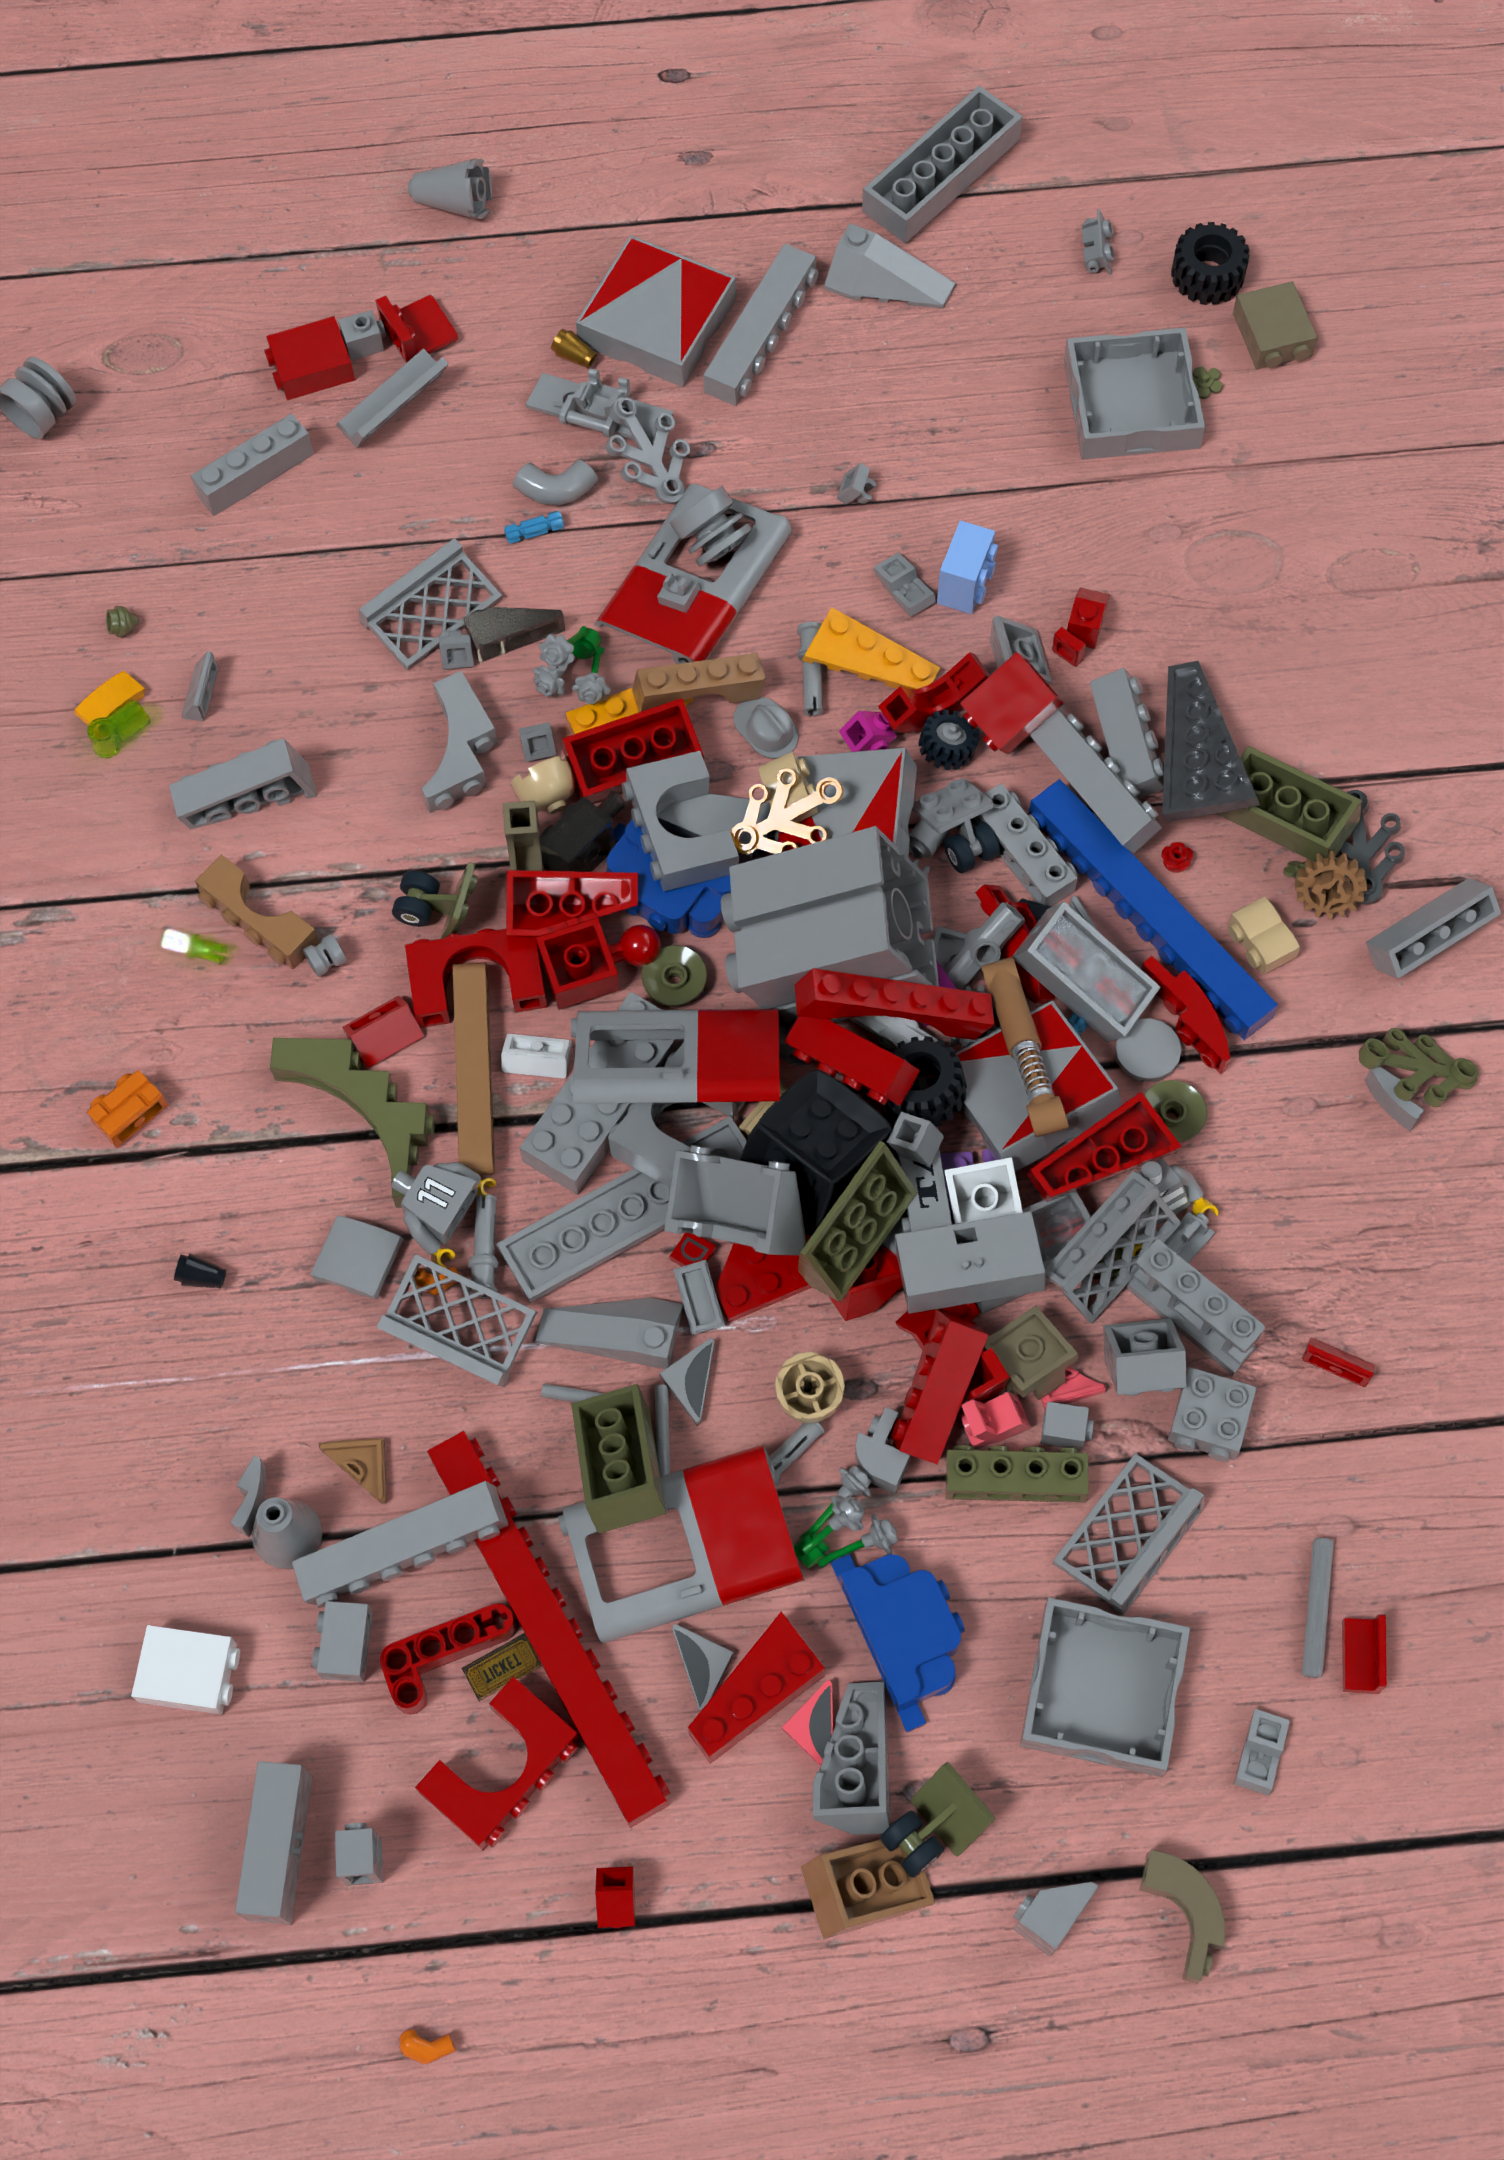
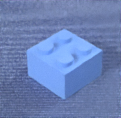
[937,520,998,614]

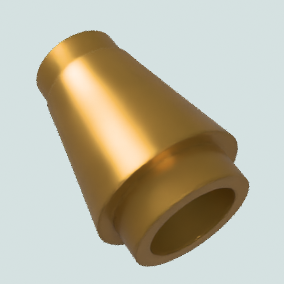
[551,329,597,369]

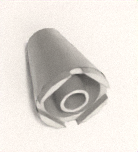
[408,158,492,219]
[252,1497,323,1569]

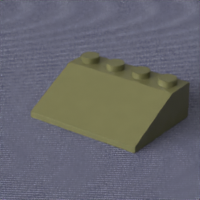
[797,1141,918,1302]

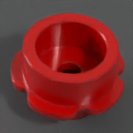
[1161,842,1193,873]

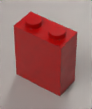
[264,316,355,400]
[960,651,1064,754]

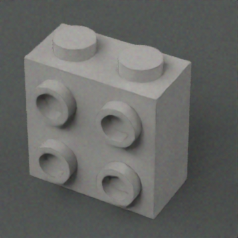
[1167,1367,1257,1462]

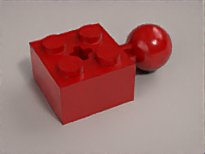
[536,918,661,1010]

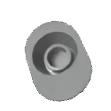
[733,697,798,759]

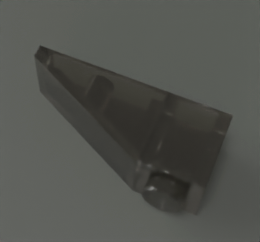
[463,607,565,663]

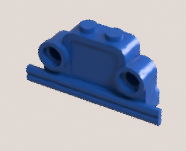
[606,819,731,938]
[830,1554,965,1733]

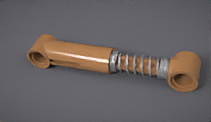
[981,956,1069,1138]

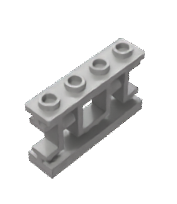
[1126,1239,1265,1376]

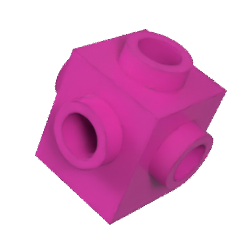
[839,711,897,752]

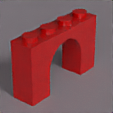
[405,928,547,1028]
[415,1677,580,1851]

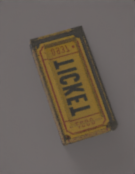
[462,1633,542,1701]

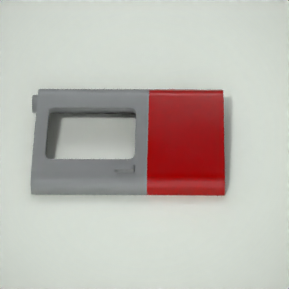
[595,484,792,664]
[571,1009,780,1104]
[558,1444,805,1644]

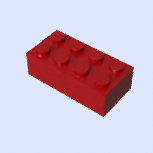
[562,698,704,806]

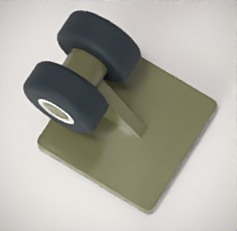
[392,862,478,939]
[880,1762,995,1878]

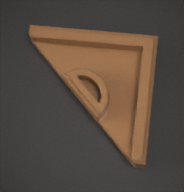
[319,1438,387,1504]

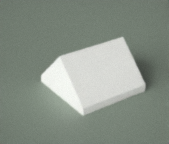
[944,1157,1023,1224]

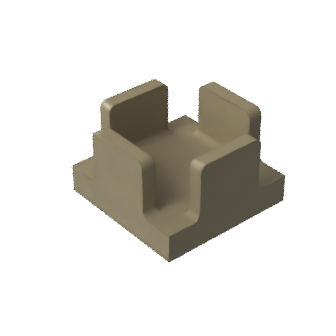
[983,1305,1079,1400]

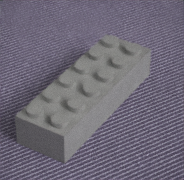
[862,85,1023,244]
[520,991,684,1195]

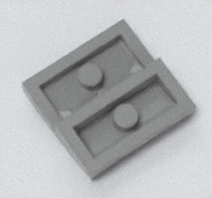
[310,1215,404,1299]

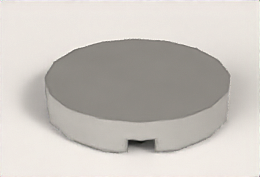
[1115,1018,1182,1082]

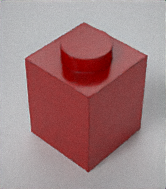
[595,1866,636,1928]

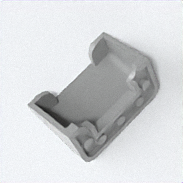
[664,1145,807,1256]

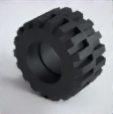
[1171,222,1250,305]
[886,1036,967,1127]

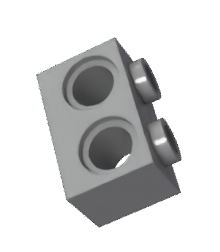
[335,1823,383,1886]

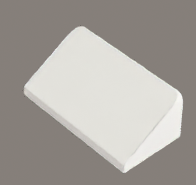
[501,1034,572,1079]

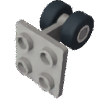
[912,778,1000,873]

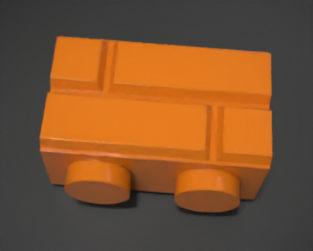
[86,1069,168,1148]

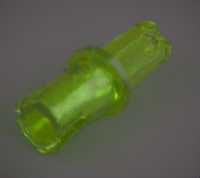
[161,929,227,965]

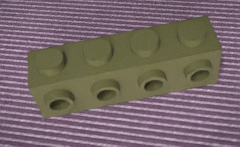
[946,1445,1089,1503]

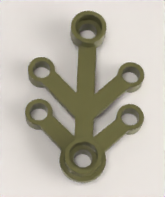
[1359,1028,1478,1107]

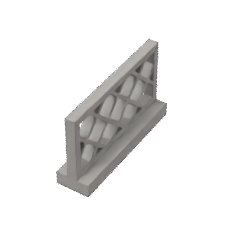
[359,538,502,671]
[1044,1171,1181,1324]
[377,1254,537,1387]
[1053,1453,1205,1616]

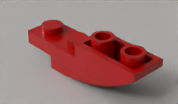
[975,884,1055,1003]
[1141,956,1230,1074]

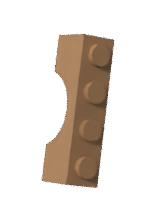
[632,653,766,712]
[195,854,320,969]

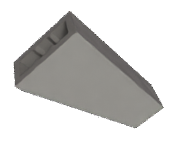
[658,793,771,864]

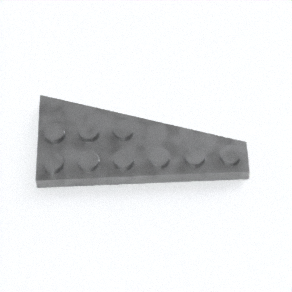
[1162,660,1260,822]

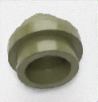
[106,606,140,637]

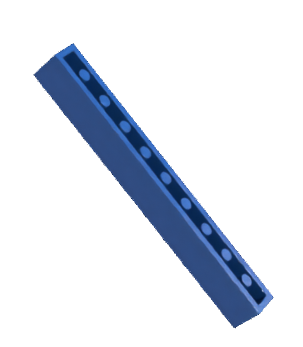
[1029,779,1278,1041]

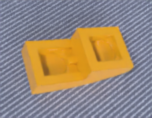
[74,670,145,732]

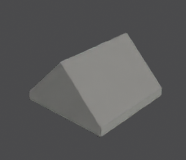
[990,615,1052,684]

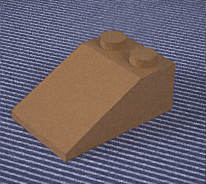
[800,1840,935,1939]

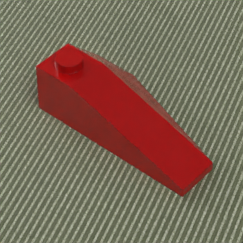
[506,870,638,937]
[806,1235,903,1321]

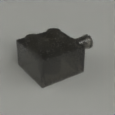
[540,791,626,872]

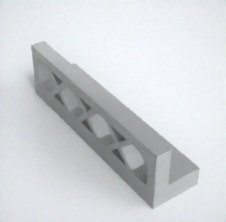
[336,349,449,448]

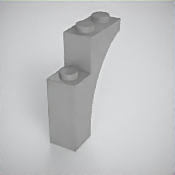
[421,671,498,813]

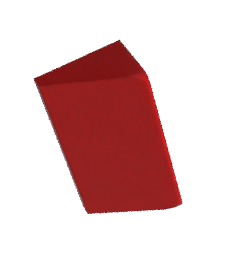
[1302,1338,1375,1387]

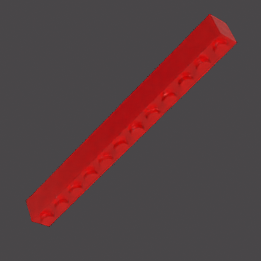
[427,1431,670,1828]

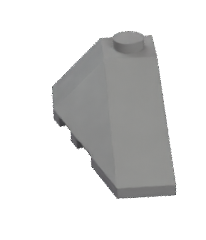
[824,223,955,309]
[535,1298,684,1369]
[813,1681,891,1835]

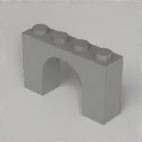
[622,751,739,892]
[608,1042,746,1188]

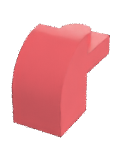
[959,1392,1032,1447]

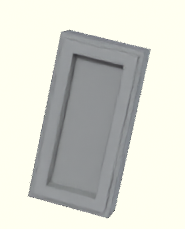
[673,1260,725,1336]

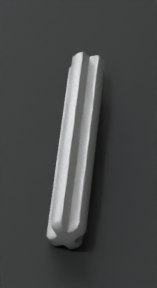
[1302,1538,1333,1678]

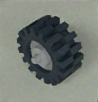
[918,710,979,770]

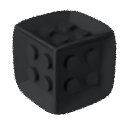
[740,1070,892,1236]

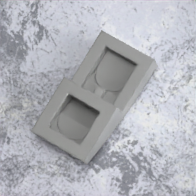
[873,552,936,617]
[1365,1067,1424,1132]
[230,1455,267,1537]
[1234,1709,1290,1796]

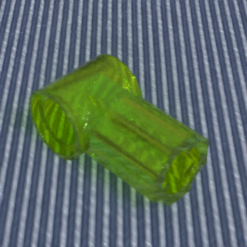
[87,700,151,758]

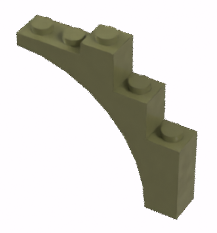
[270,1038,435,1208]

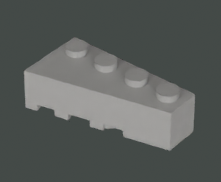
[169,738,317,830]

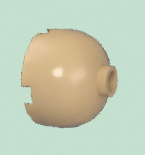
[511,755,576,814]
[775,1352,845,1424]

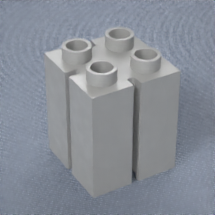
[721,826,939,1026]

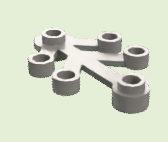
[606,397,690,504]

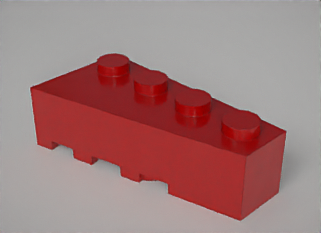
[784,1016,920,1106]
[1027,1092,1182,1202]
[892,1309,988,1465]
[688,1611,825,1764]

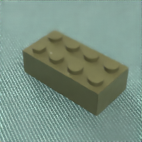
[1216,746,1362,862]
[571,1384,667,1534]

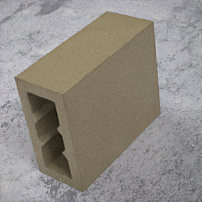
[1233,281,1317,370]

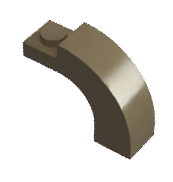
[503,801,544,871]
[1140,1849,1225,1984]

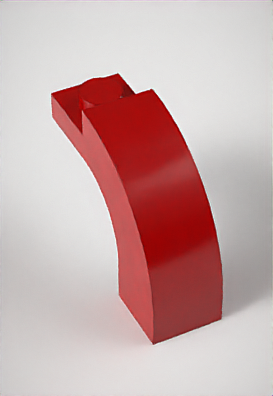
[878,652,990,733]

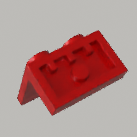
[375,295,458,363]

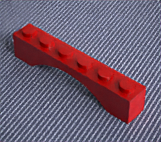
[794,968,994,1040]

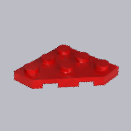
[715,1243,812,1323]

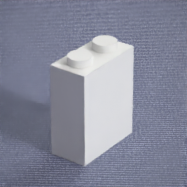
[131,1625,240,1715]

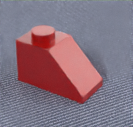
[1067,587,1110,649]

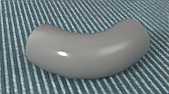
[513,459,598,506]

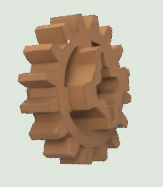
[1295,851,1367,919]

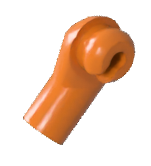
[399,2029,456,2064]

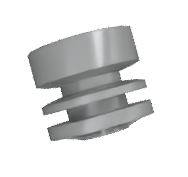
[0,357,77,439]
[670,486,752,567]

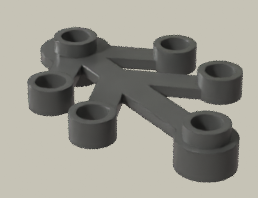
[1335,790,1405,904]

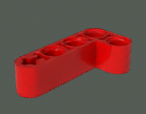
[380,1603,516,1715]

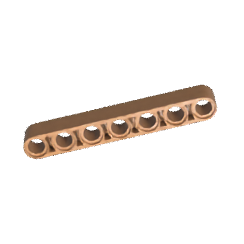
[453,962,495,1175]

